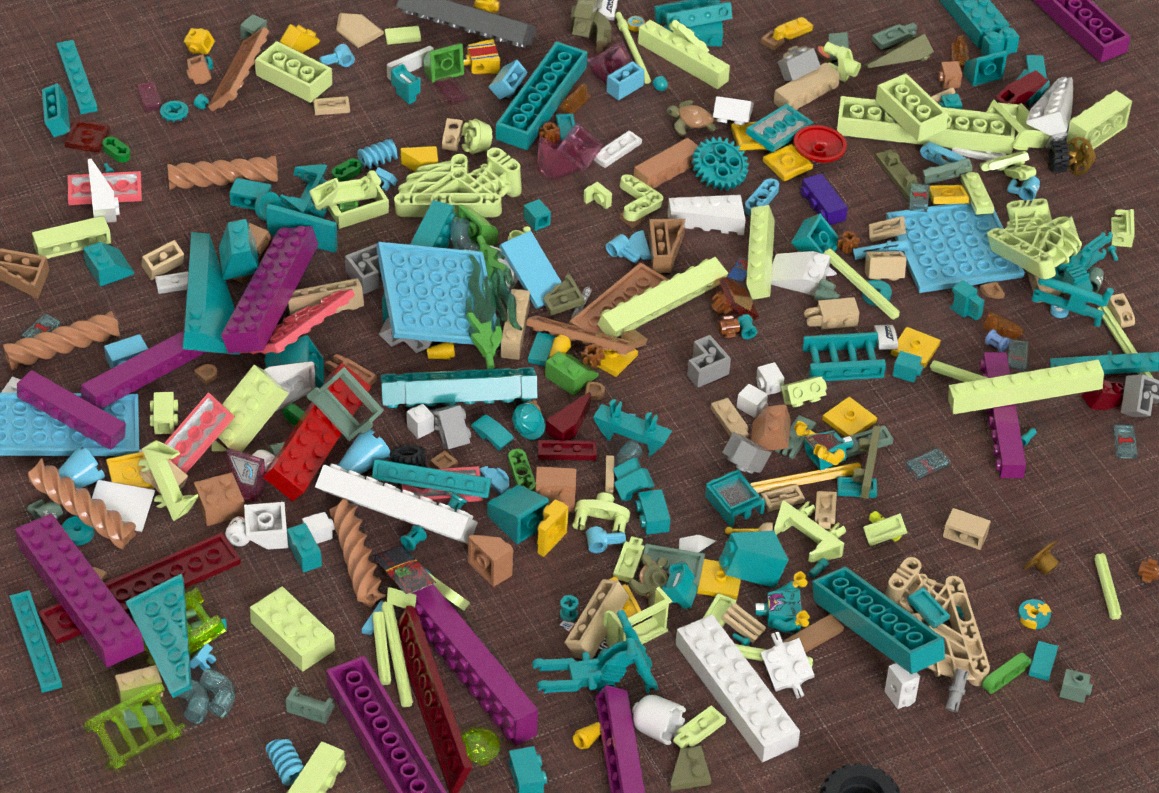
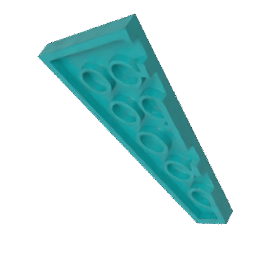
[125,574,192,698]

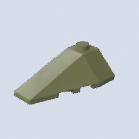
[862,34,934,69]

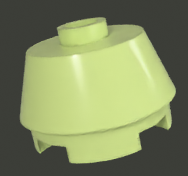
[462,119,492,154]

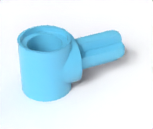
[319,44,355,67]
[606,234,640,263]
[586,527,626,553]

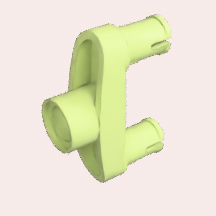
[824,42,861,82]
[573,492,630,533]

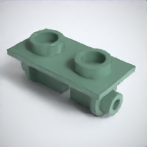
[119,703,163,730]

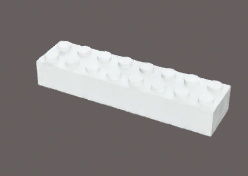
[315,463,478,544]
[676,615,800,762]

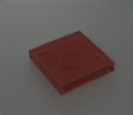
[64,120,110,153]
[720,277,759,320]

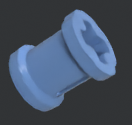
[985,329,1010,352]

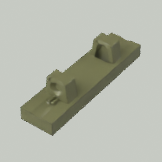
[875,149,925,204]
[853,425,881,499]

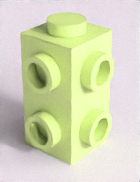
[781,376,827,407]
[150,392,178,434]

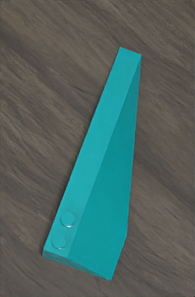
[182,232,240,355]

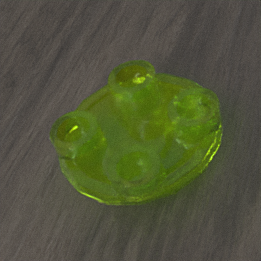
[461,728,501,766]

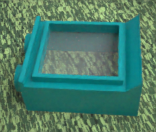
[705,469,765,527]

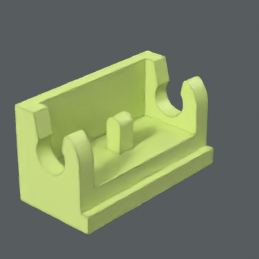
[1111,209,1135,247]

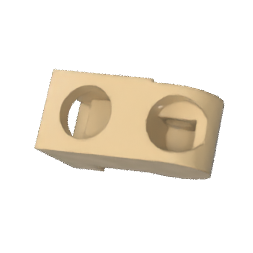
[442,118,463,151]
[1107,293,1135,328]

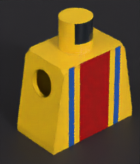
[463,39,500,74]

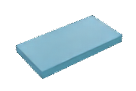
[499,230,562,309]

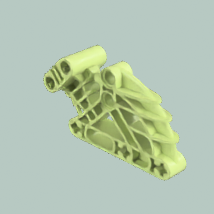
[394,147,522,217]
[987,198,1082,279]

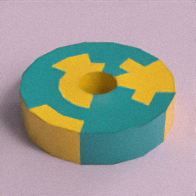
[1018,599,1051,629]

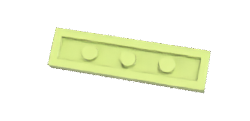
[960,172,994,215]

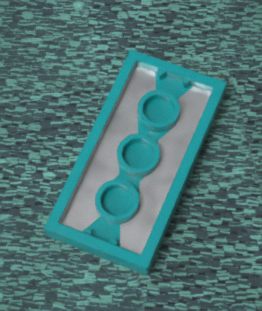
[745,104,814,152]

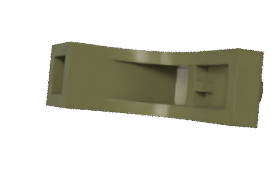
[572,0,603,38]
[571,6,611,54]

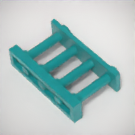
[654,0,733,31]
[802,332,886,381]

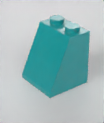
[219,219,259,280]
[264,335,324,387]
[487,485,549,544]
[719,531,788,588]

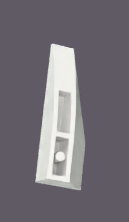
[1026,77,1073,136]

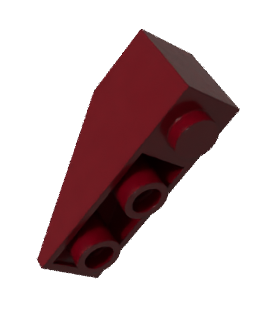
[996,70,1048,105]
[1082,380,1125,411]
[546,392,591,440]

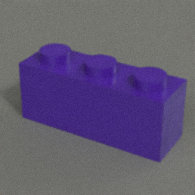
[800,173,848,225]

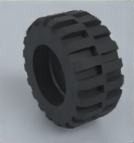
[820,763,900,793]

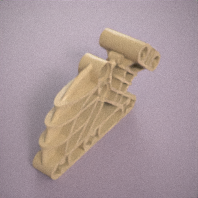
[885,557,990,686]

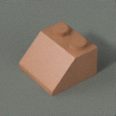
[751,405,791,451]
[468,535,513,587]

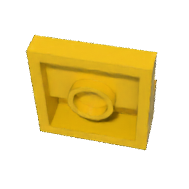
[537,499,568,557]

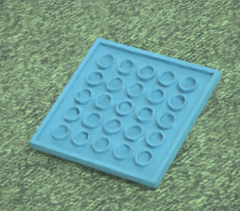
[886,201,1025,293]
[376,242,501,347]

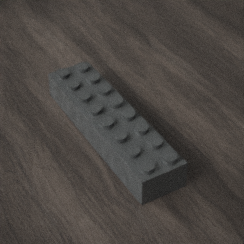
[396,0,537,48]

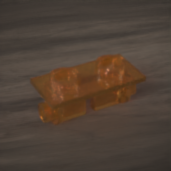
[951,35,969,67]
[558,84,592,114]
[983,311,1024,343]

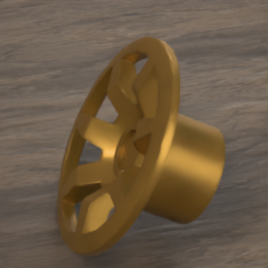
[1067,137,1096,176]
[1023,541,1060,576]

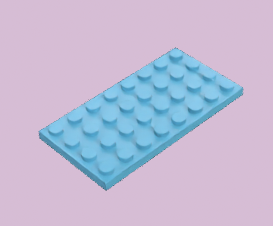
[0,393,139,456]

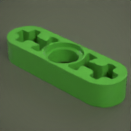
[508,449,536,492]
[982,652,1031,694]

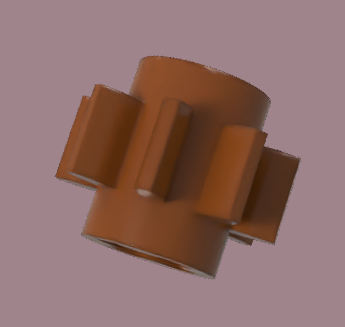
[539,122,560,144]
[837,231,860,254]
[712,291,735,314]
[718,315,740,338]
[581,343,605,368]
[1138,558,1159,583]

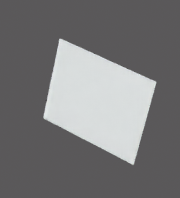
[92,480,155,532]

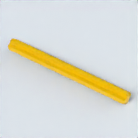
[750,462,862,493]

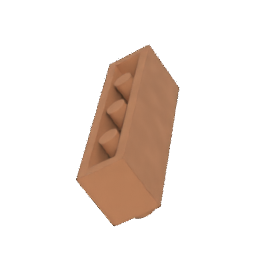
[634,138,698,188]

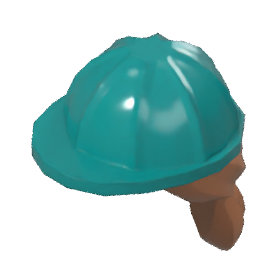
[512,399,545,440]

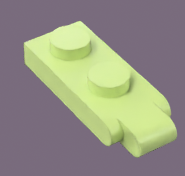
[669,20,709,53]
[980,151,1029,171]
[1004,164,1036,181]
[613,536,645,582]
[673,706,726,749]

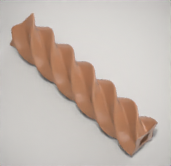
[167,156,278,190]
[3,311,120,371]
[28,459,136,549]
[330,498,386,607]

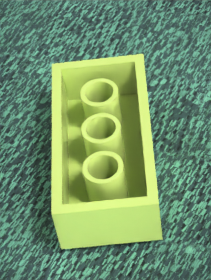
[255,41,332,103]
[876,74,948,142]
[1066,91,1132,151]
[218,365,289,454]
[250,587,335,672]

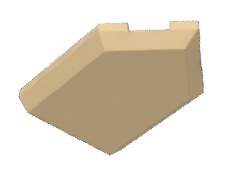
[336,13,385,48]

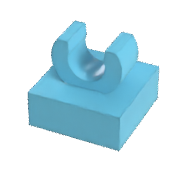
[375,167,398,191]
[190,643,216,671]

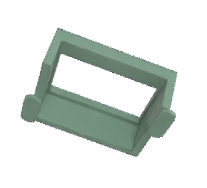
[307,367,384,441]

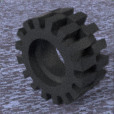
[1047,140,1069,173]
[390,444,426,467]

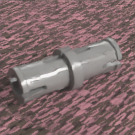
[945,668,969,712]

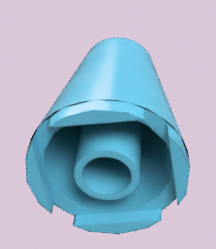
[338,429,390,475]
[58,445,105,488]

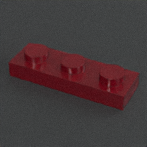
[538,440,597,461]

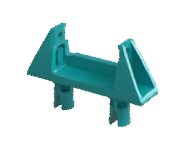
[280,165,328,218]
[593,399,672,456]

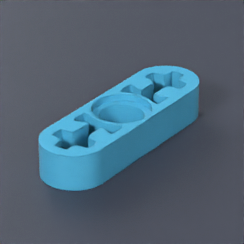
[920,142,966,174]
[744,179,779,216]

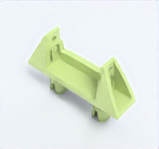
[309,173,377,211]
[138,440,198,521]
[774,500,846,562]

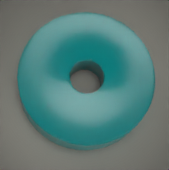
[255,192,283,221]
[862,280,892,306]
[62,516,94,546]

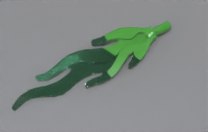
[476,235,523,331]
[465,255,502,369]

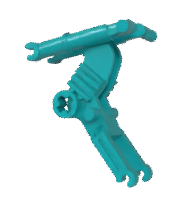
[1031,232,1114,327]
[532,610,658,694]

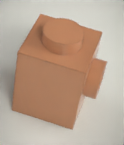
[187,54,212,85]
[938,61,962,89]

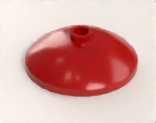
[794,125,847,163]

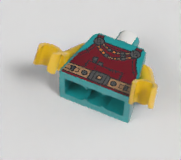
[794,421,853,471]

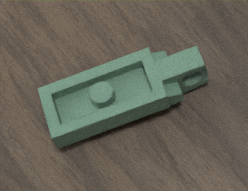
[872,23,917,50]
[923,158,972,185]

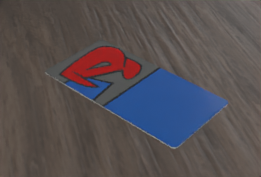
[728,257,748,282]

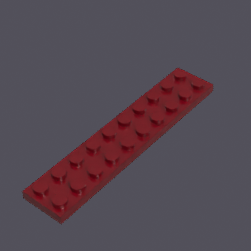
[38,532,241,645]
[397,606,472,793]

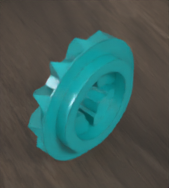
[160,101,189,122]

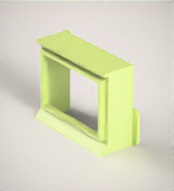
[986,99,1051,150]
[327,170,389,229]
[603,587,673,647]

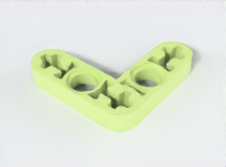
[619,175,664,221]
[429,573,470,611]

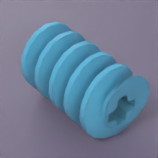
[357,139,398,169]
[265,739,304,786]

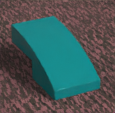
[471,414,514,451]

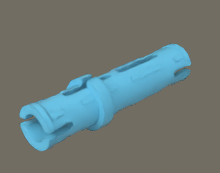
[853,239,909,260]

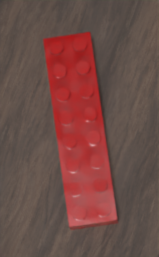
[263,363,371,501]

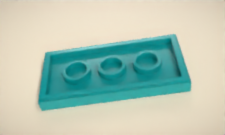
[266,204,338,253]

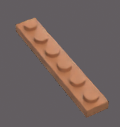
[526,315,636,355]

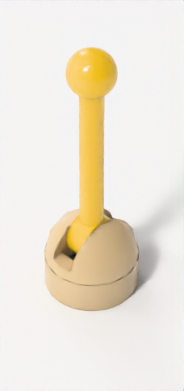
[725,523,773,535]

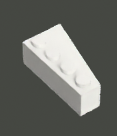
[668,195,745,236]

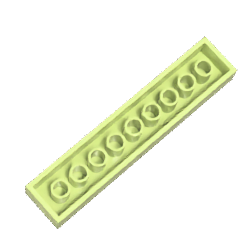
[837,96,1016,154]

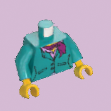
[755,571,810,633]

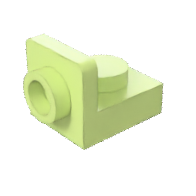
[584,182,612,209]

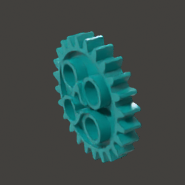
[691,137,749,191]

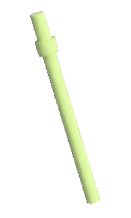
[615,12,651,84]

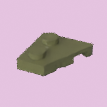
[543,274,585,315]
[670,746,711,791]

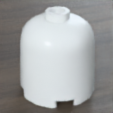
[632,695,686,745]

